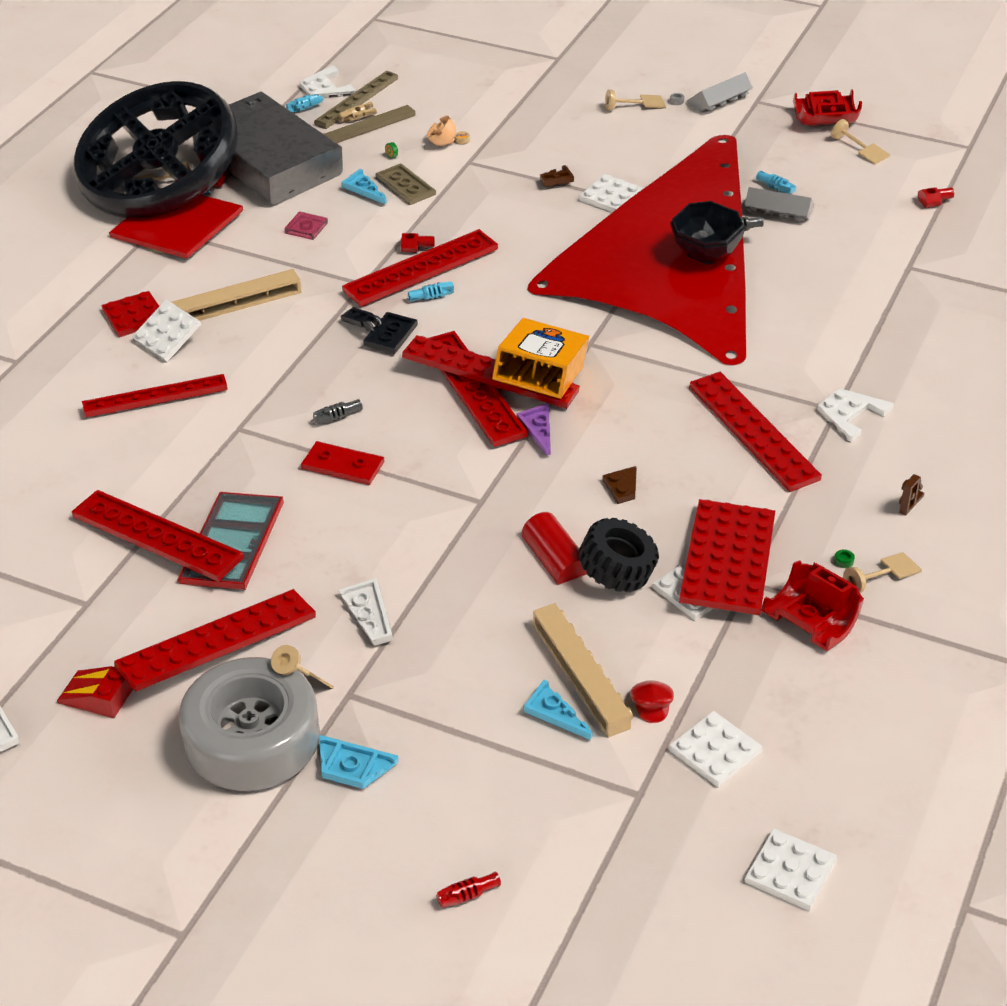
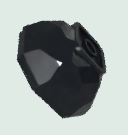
[670,201,745,264]

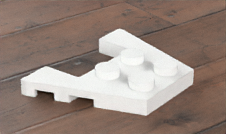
[299,65,356,98]
[817,388,894,442]

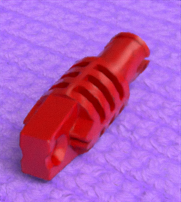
[436,871,501,908]

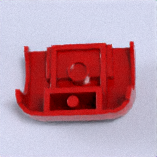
[793,89,862,126]
[761,560,864,651]

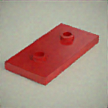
[301,441,385,485]

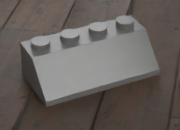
[687,72,753,112]
[744,187,814,221]

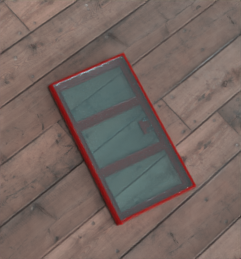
[177,492,284,590]

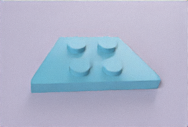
[319,735,399,789]

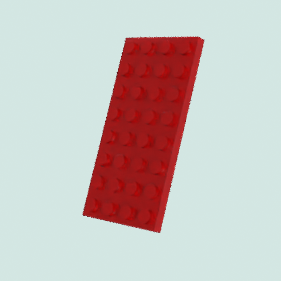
[679,499,776,615]

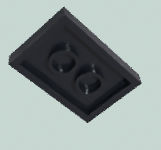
[363,312,418,354]

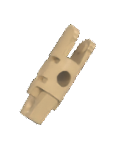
[339,102,378,123]

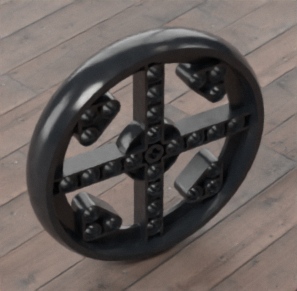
[73,81,238,218]

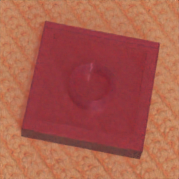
[284,211,328,240]

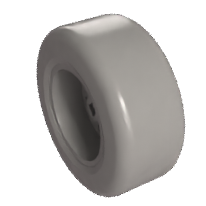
[179,657,320,791]

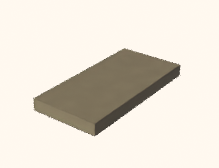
[375,163,436,205]

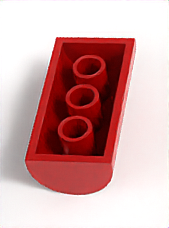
[522,512,587,585]

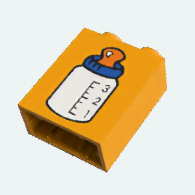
[492,318,590,399]

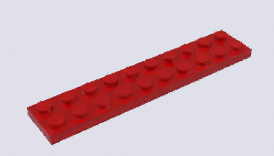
[342,229,498,307]
[427,331,527,447]
[402,335,580,409]
[690,371,822,492]
[71,489,244,582]
[114,589,316,692]

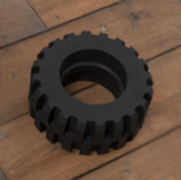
[578,518,659,592]

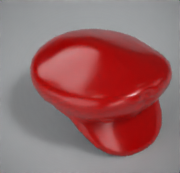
[630,680,674,723]

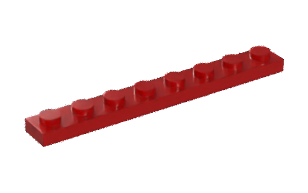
[82,374,228,418]

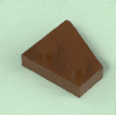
[540,165,574,187]
[602,466,637,504]
[899,474,924,516]

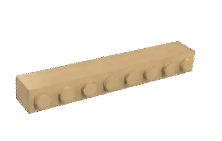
[171,269,302,321]
[533,603,633,737]

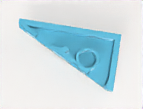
[341,169,387,204]
[524,680,593,740]

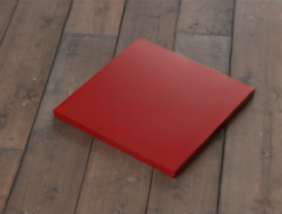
[109,195,243,259]

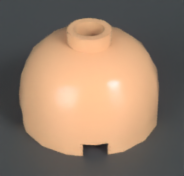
[427,116,457,146]

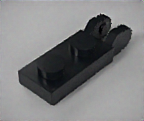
[340,307,382,331]

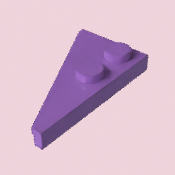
[517,403,551,456]

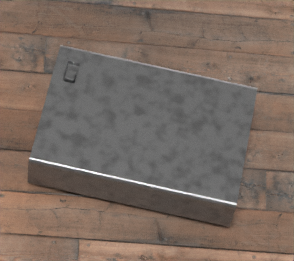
[192,91,343,205]

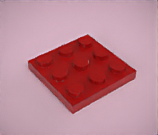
[101,291,159,337]

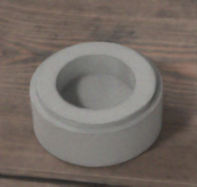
[670,93,685,105]

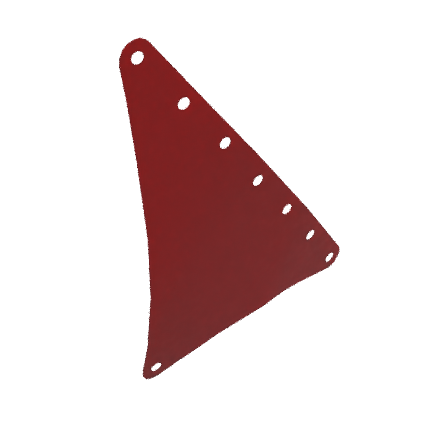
[528,135,746,365]

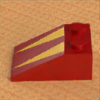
[57,666,133,718]

